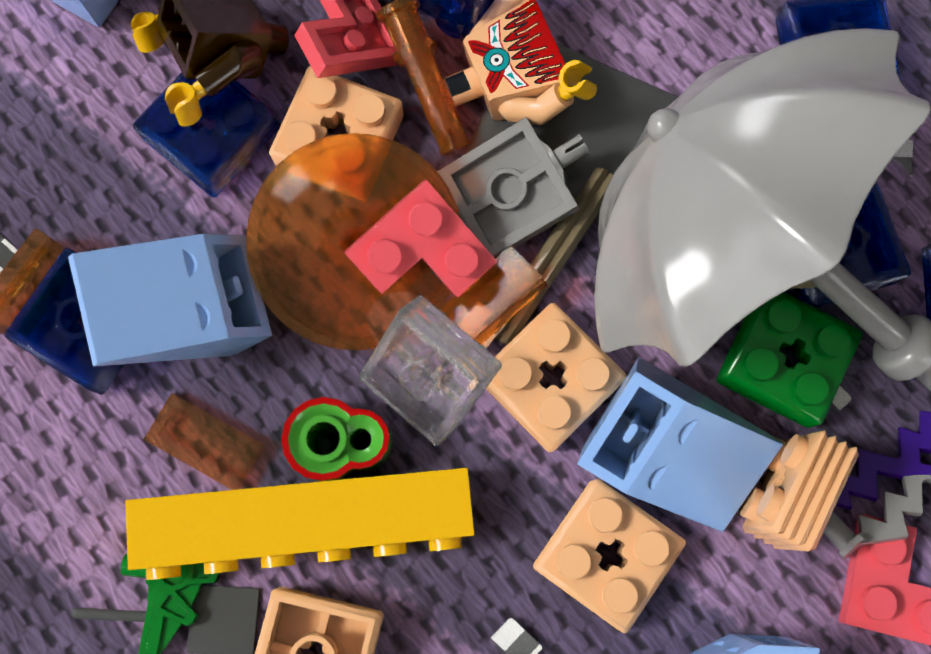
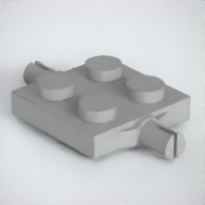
[437,117,590,259]

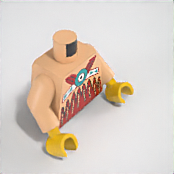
[444,0,597,126]

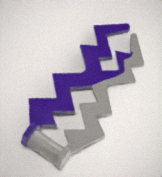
[823,410,931,560]

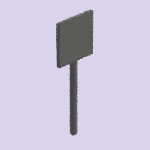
[71,585,260,654]

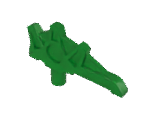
[121,553,220,654]

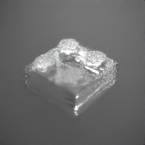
[359,295,502,446]

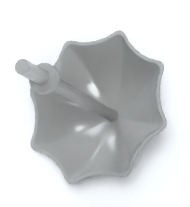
[594,28,931,392]

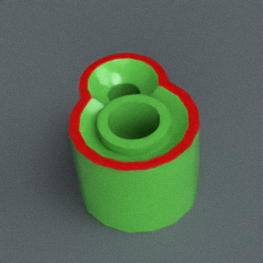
[281,397,393,482]

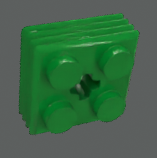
[716,292,863,428]

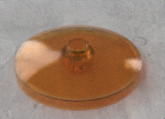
[246,133,460,350]

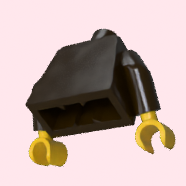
[131,0,289,127]

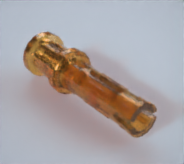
[375,0,471,156]

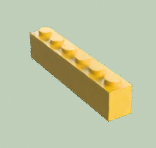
[125,468,474,580]

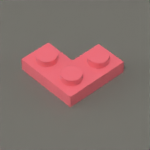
[294,0,407,78]
[344,180,497,298]
[839,514,931,646]

